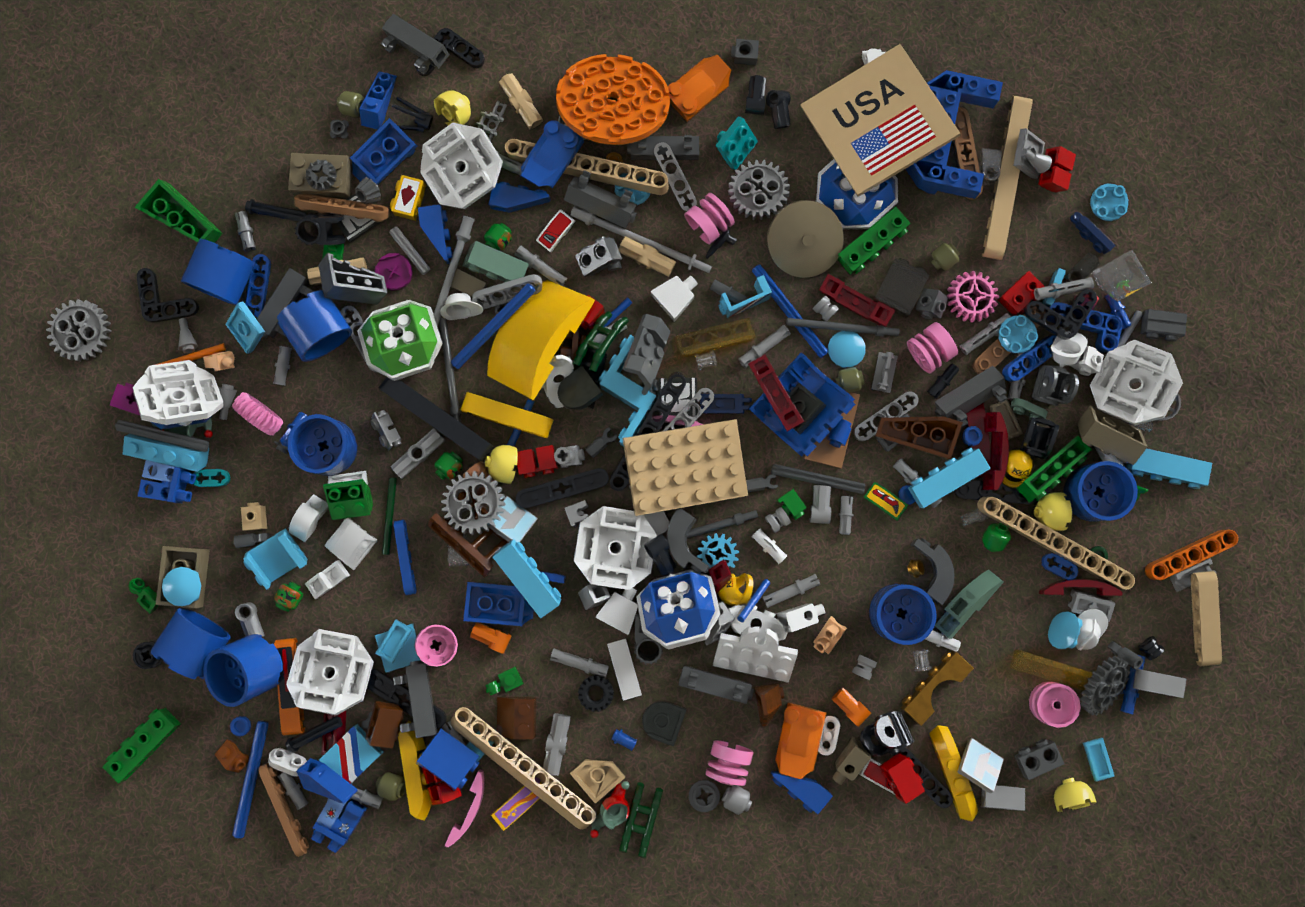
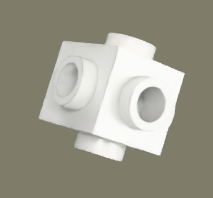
[1069,346,1104,376]

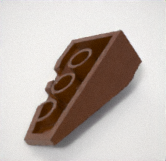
[875,416,963,459]
[754,683,784,728]

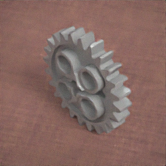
[728,160,790,220]
[46,299,112,362]
[441,471,506,535]

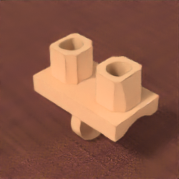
[813,616,847,654]

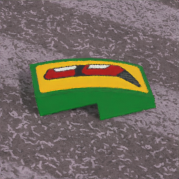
[864,482,908,521]

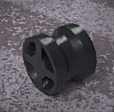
[1138,636,1165,660]

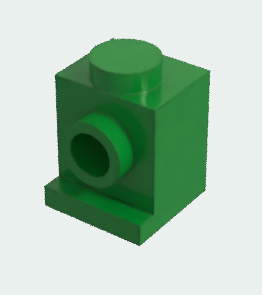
[776,489,807,520]

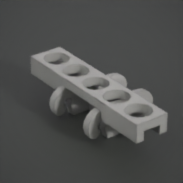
[475,101,507,142]

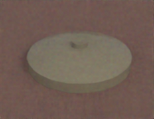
[767,200,844,278]

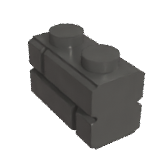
[1140,309,1187,341]

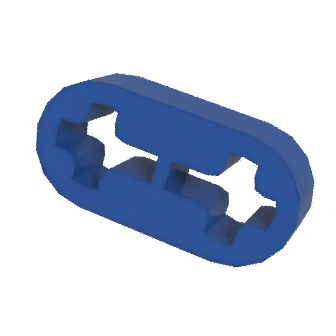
[1041,553,1078,580]

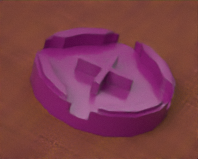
[374,253,413,291]

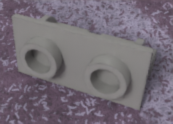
[871,352,898,393]
[370,410,402,451]

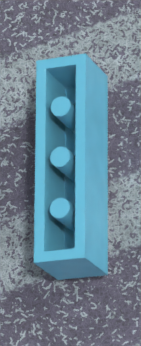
[122,434,209,472]
[908,447,991,508]
[1126,448,1212,489]
[493,539,562,618]

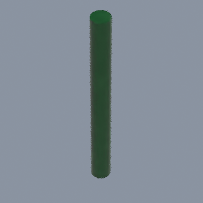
[382,478,397,555]

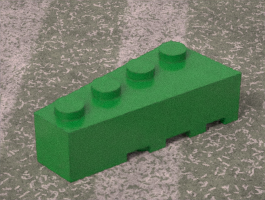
[134,179,223,243]

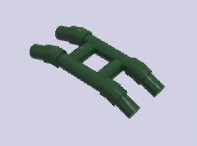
[573,311,629,372]
[619,782,663,858]

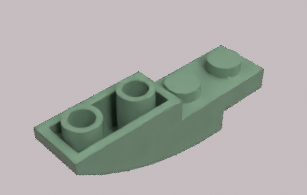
[935,569,1004,639]

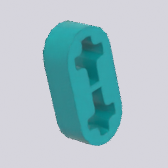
[194,469,231,487]

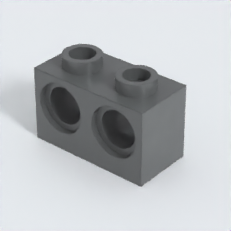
[575,237,622,276]
[1014,739,1064,780]

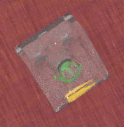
[1091,249,1151,302]

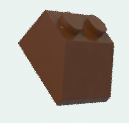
[497,697,536,739]

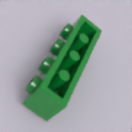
[837,207,911,275]
[1016,436,1092,503]
[102,708,181,784]

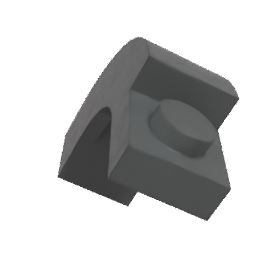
[667,508,711,574]
[910,538,954,605]

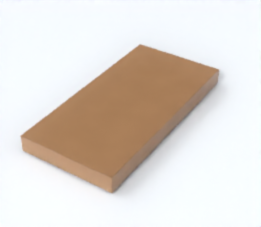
[804,393,860,469]

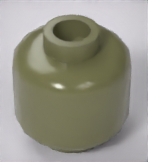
[337,91,364,118]
[931,243,960,271]
[835,367,864,393]
[376,772,406,801]

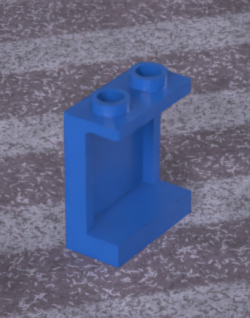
[416,728,479,791]

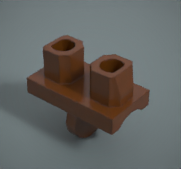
[559,327,586,361]

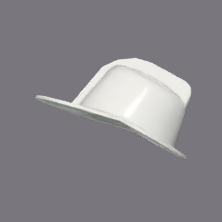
[440,293,483,320]
[1051,331,1088,368]
[1076,609,1108,651]

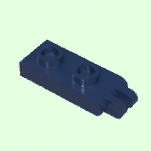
[1070,212,1116,255]
[700,394,752,414]

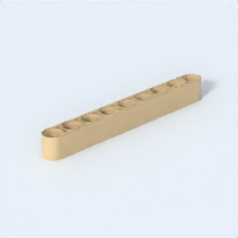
[982,95,1033,260]
[505,139,669,195]
[977,497,1135,590]
[451,707,596,829]

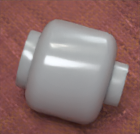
[722,785,752,815]

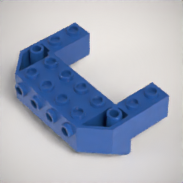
[906,70,1003,199]

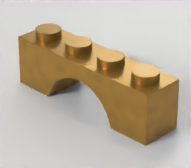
[901,651,974,726]

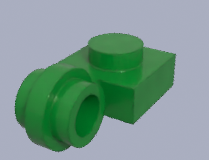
[128,578,158,614]
[485,666,524,696]

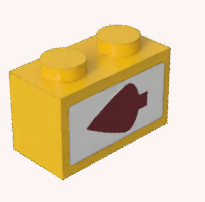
[390,175,426,221]

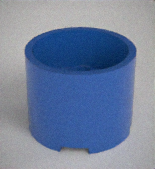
[181,238,255,305]
[277,290,352,362]
[288,414,357,476]
[1063,461,1138,522]
[869,584,937,645]
[151,608,231,679]
[203,634,283,707]

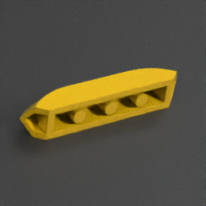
[398,721,432,820]
[929,726,978,821]

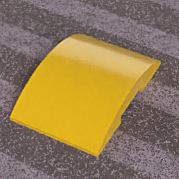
[487,280,595,400]

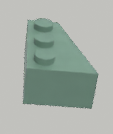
[462,241,529,288]

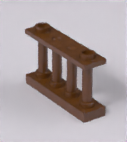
[428,492,509,578]

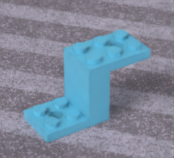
[599,335,657,447]

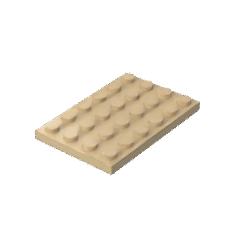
[622,419,748,516]

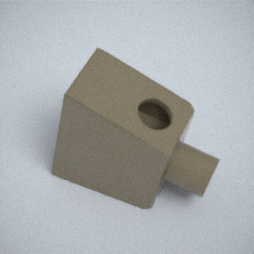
[832,736,871,785]

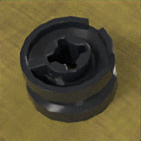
[133,641,163,669]

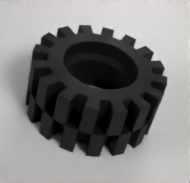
[578,675,614,712]

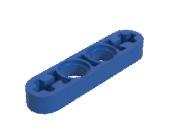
[245,254,271,318]
[1002,335,1057,382]
[394,520,417,595]

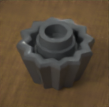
[355,177,381,204]

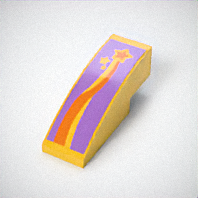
[491,777,541,831]

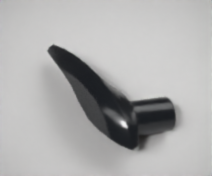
[705,230,737,259]

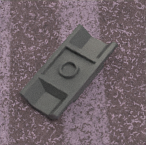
[623,314,670,395]

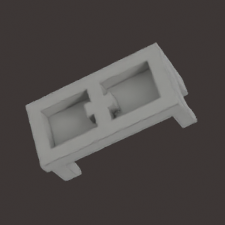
[565,500,590,527]
[1169,558,1217,592]
[1068,589,1115,622]
[705,601,735,645]
[981,785,1025,811]

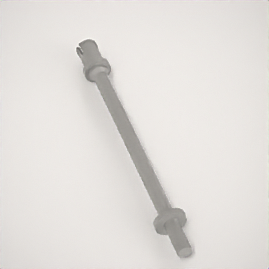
[570,205,712,273]
[434,216,475,327]

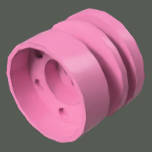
[684,193,735,245]
[907,322,958,374]
[414,625,458,667]
[705,740,753,786]

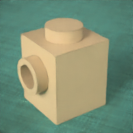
[241,502,267,531]

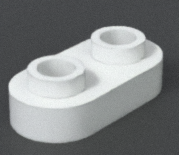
[818,716,841,755]
[268,748,307,776]

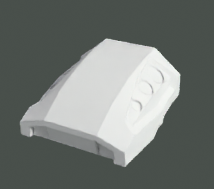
[325,518,377,570]

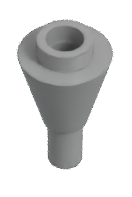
[1021,148,1052,173]
[178,318,198,353]
[218,384,237,420]

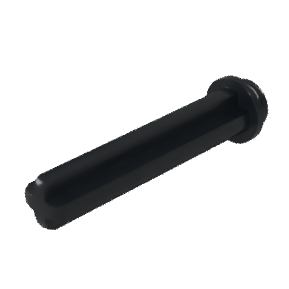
[245,199,307,221]
[285,716,343,752]

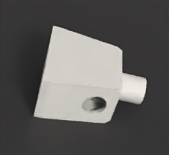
[651,276,698,321]
[595,588,638,635]
[776,604,825,632]

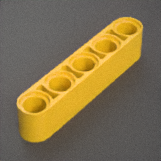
[460,392,554,438]

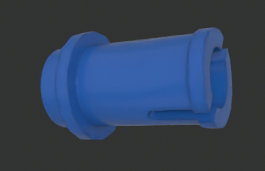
[611,729,637,751]

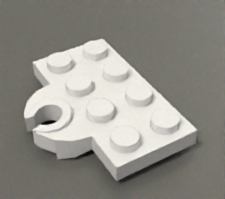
[713,626,798,683]

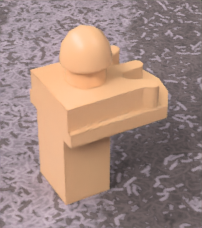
[203,351,235,371]

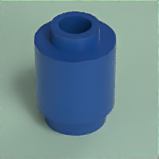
[827,419,852,448]

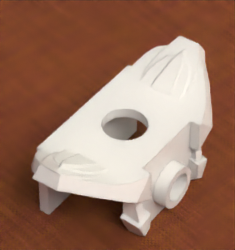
[542,355,574,408]
[728,605,788,641]

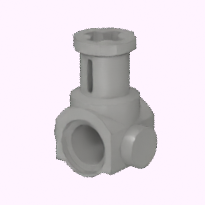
[554,445,585,468]

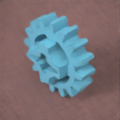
[697,533,739,568]

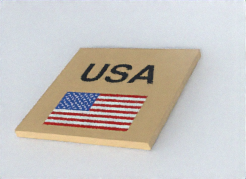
[800,44,960,197]

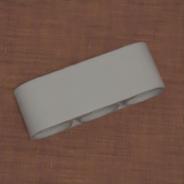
[1133,669,1187,698]

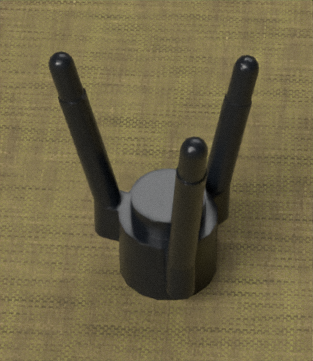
[392,97,433,133]

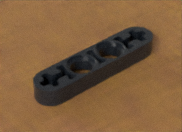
[893,747,953,808]

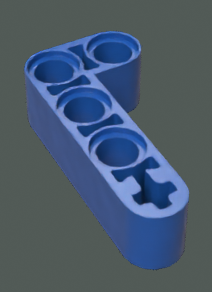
[1046,302,1122,353]

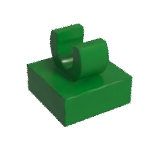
[322,243,345,260]

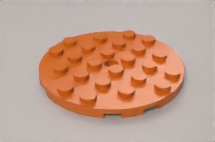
[556,54,670,145]

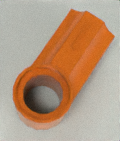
[470,622,512,654]
[832,687,871,727]

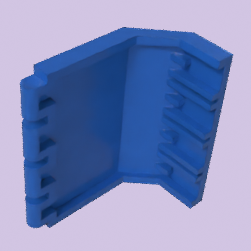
[749,353,856,457]

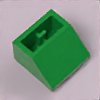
[323,479,373,520]

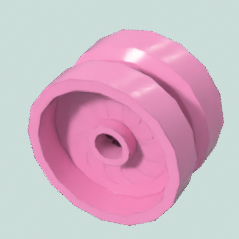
[1029,681,1081,728]

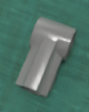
[809,485,831,524]
[235,602,265,637]

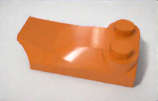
[668,55,731,122]
[775,703,827,779]

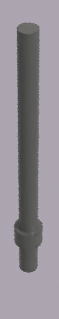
[439,318,462,423]
[786,318,899,337]
[665,510,758,542]

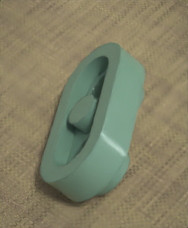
[1010,398,1048,420]

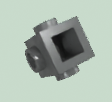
[916,288,948,320]

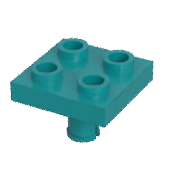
[716,116,758,170]

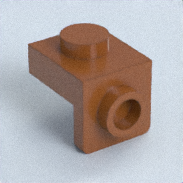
[215,739,249,773]

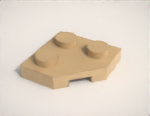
[570,759,625,804]

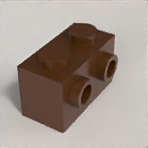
[365,701,404,748]

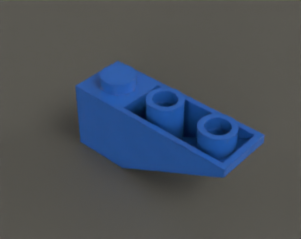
[359,71,397,130]
[489,181,550,213]
[418,204,453,264]
[296,758,358,804]
[771,770,833,814]

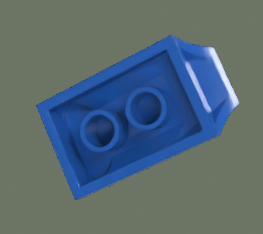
[350,118,417,185]
[520,120,584,188]
[463,582,534,626]

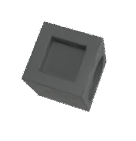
[731,39,759,65]

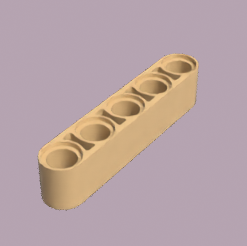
[1191,571,1222,666]

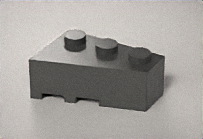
[318,253,387,305]

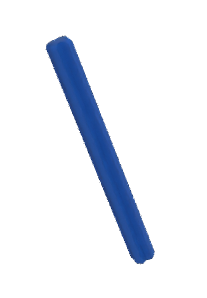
[752,264,828,358]
[451,283,536,369]
[232,721,269,838]

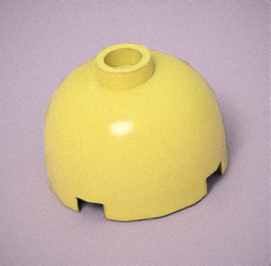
[434,90,471,125]
[485,445,518,484]
[1034,492,1072,531]
[1054,778,1096,812]

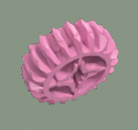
[946,271,999,323]
[232,392,283,435]

